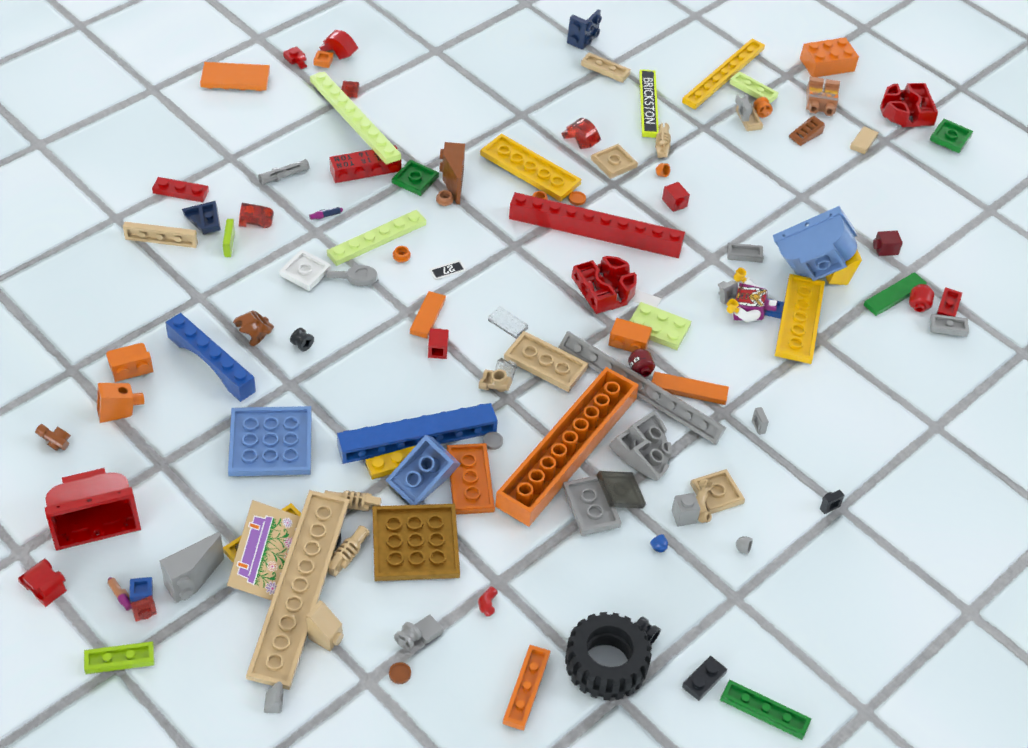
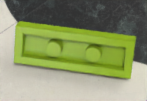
[84,641,155,674]

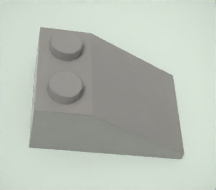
[160,532,224,603]

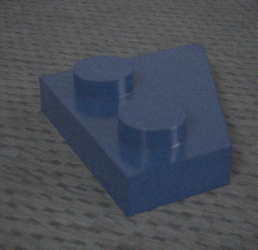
[182,201,221,234]

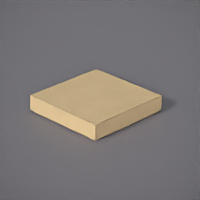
[591,144,638,179]
[690,469,745,514]

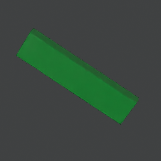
[864,272,927,316]
[720,679,812,740]

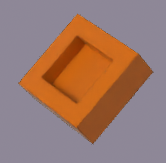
[313,50,333,68]

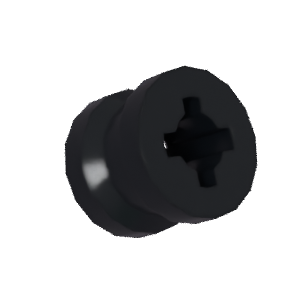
[290,327,314,351]

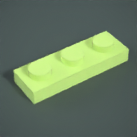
[729,71,779,104]

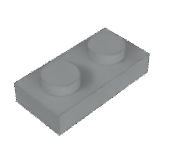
[930,314,969,337]

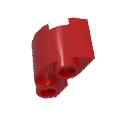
[18,558,67,607]

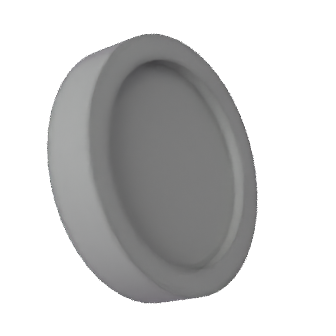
[483,432,503,450]

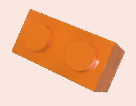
[608,318,652,352]

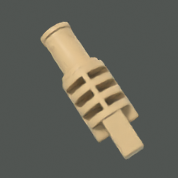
[655,123,671,158]
[324,490,381,511]
[328,526,370,577]

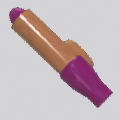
[107,577,132,611]

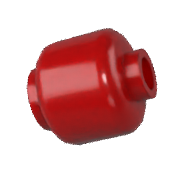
[909,284,934,312]

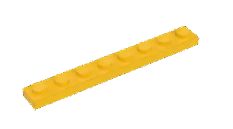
[682,38,765,109]

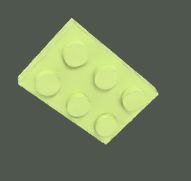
[630,302,691,350]

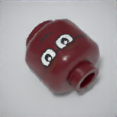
[628,349,655,377]

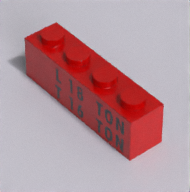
[329,145,402,183]

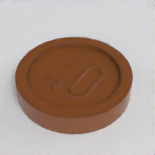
[389,662,411,684]

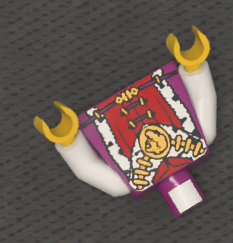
[727,267,777,322]

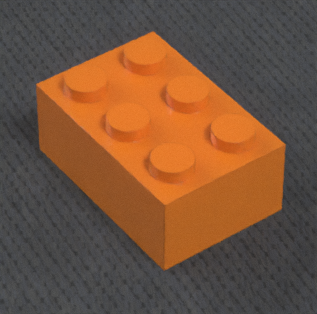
[800,37,859,77]

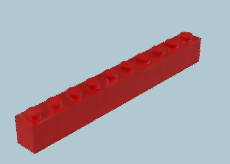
[509,192,685,259]

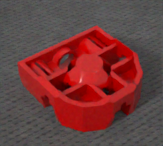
[880,83,938,127]
[571,256,637,314]

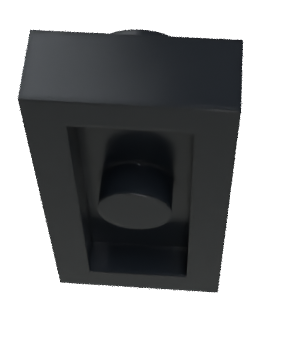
[682,655,728,701]

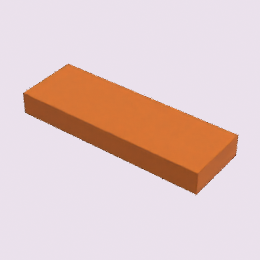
[410,291,446,338]

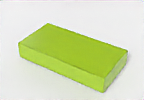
[223,219,235,257]

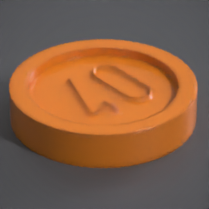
[569,191,586,206]

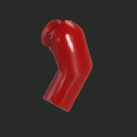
[478,586,498,617]

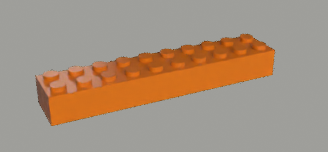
[495,367,639,527]

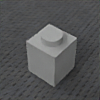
[672,493,700,527]

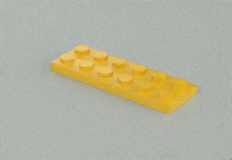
[480,133,581,202]
[774,274,825,364]

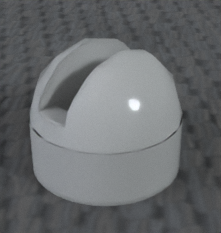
[736,536,753,554]

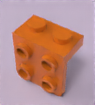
[106,343,153,382]

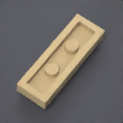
[581,52,631,83]

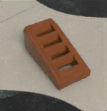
[789,116,825,146]

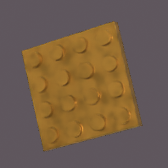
[372,504,460,581]

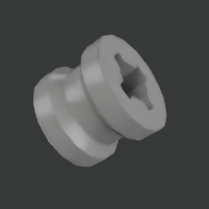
[394,622,422,650]

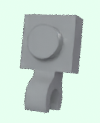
[735,94,753,122]

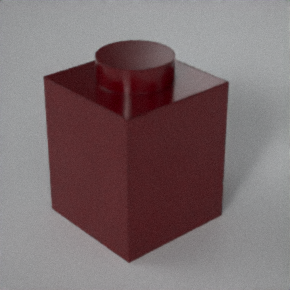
[873,230,903,256]

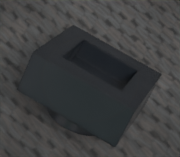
[820,489,845,515]

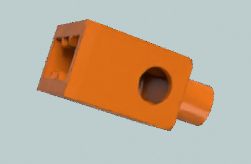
[97,383,144,423]

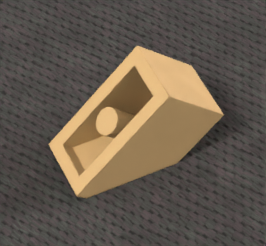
[307,600,344,651]

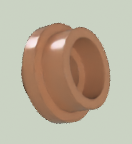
[436,190,454,206]

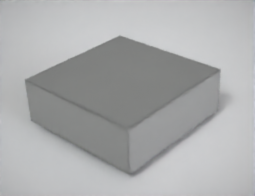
[752,407,769,435]
[415,615,443,644]

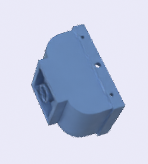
[773,206,857,281]

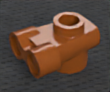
[35,424,71,451]

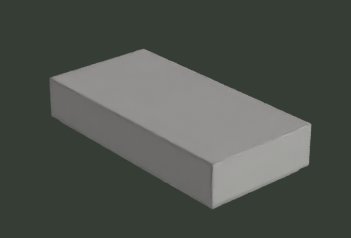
[727,243,764,262]

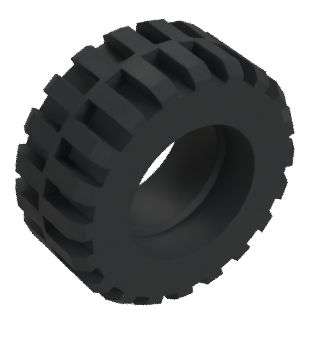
[565,612,652,701]

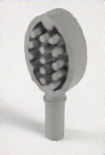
[327,265,377,286]

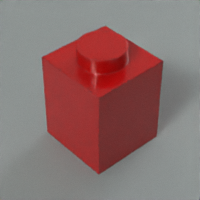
[662,182,690,212]
[428,328,449,359]

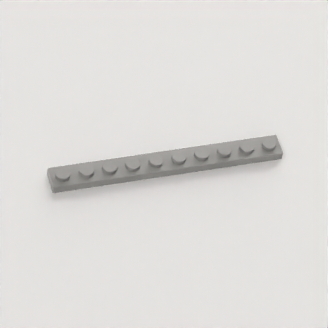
[558,331,726,444]

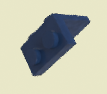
[567,9,602,50]

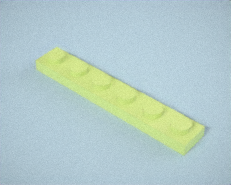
[327,210,426,266]

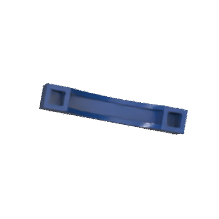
[165,313,256,402]

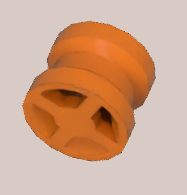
[753,97,773,118]

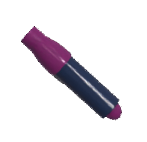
[309,207,343,220]

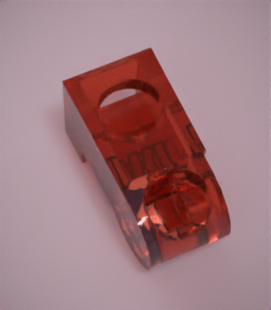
[239,203,274,228]

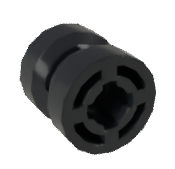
[637,616,661,645]

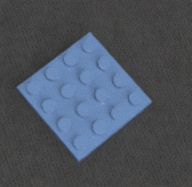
[228,406,312,476]

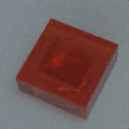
[341,81,359,98]
[130,595,157,622]

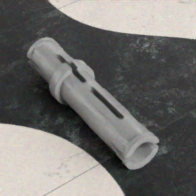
[258,159,310,185]

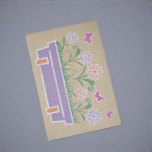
[227,500,300,601]

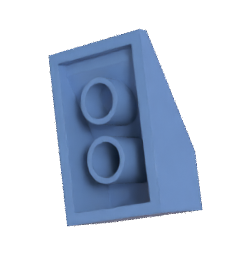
[386,435,460,505]

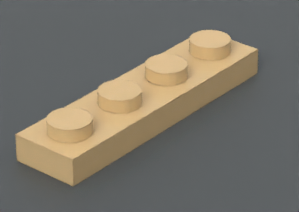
[123,222,198,248]

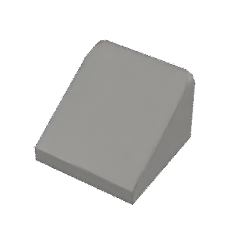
[264,682,284,713]

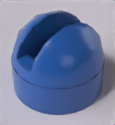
[650,534,668,553]

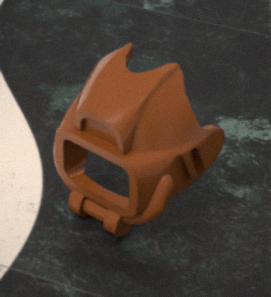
[233,310,274,346]

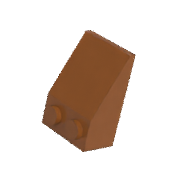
[439,142,465,204]

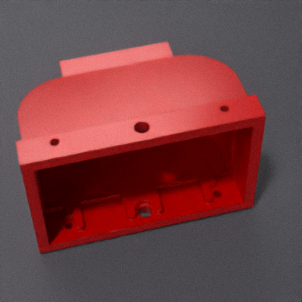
[44,468,141,551]

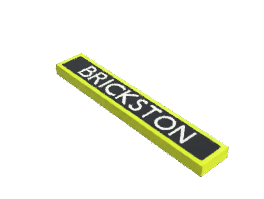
[639,69,659,138]

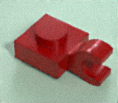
[283,47,307,69]

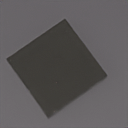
[596,471,646,508]

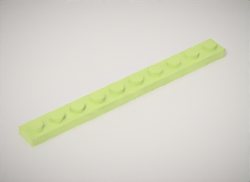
[310,72,401,164]

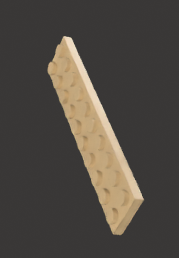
[246,490,350,690]

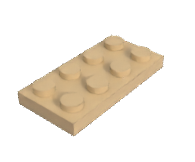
[504,331,588,392]

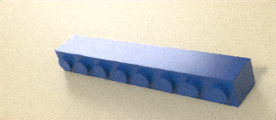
[337,403,498,464]

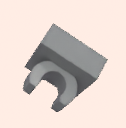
[718,280,738,304]

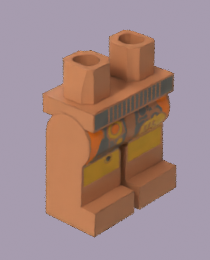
[806,77,840,116]

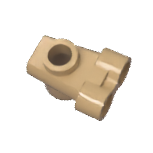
[479,369,512,392]

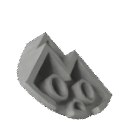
[608,410,672,481]

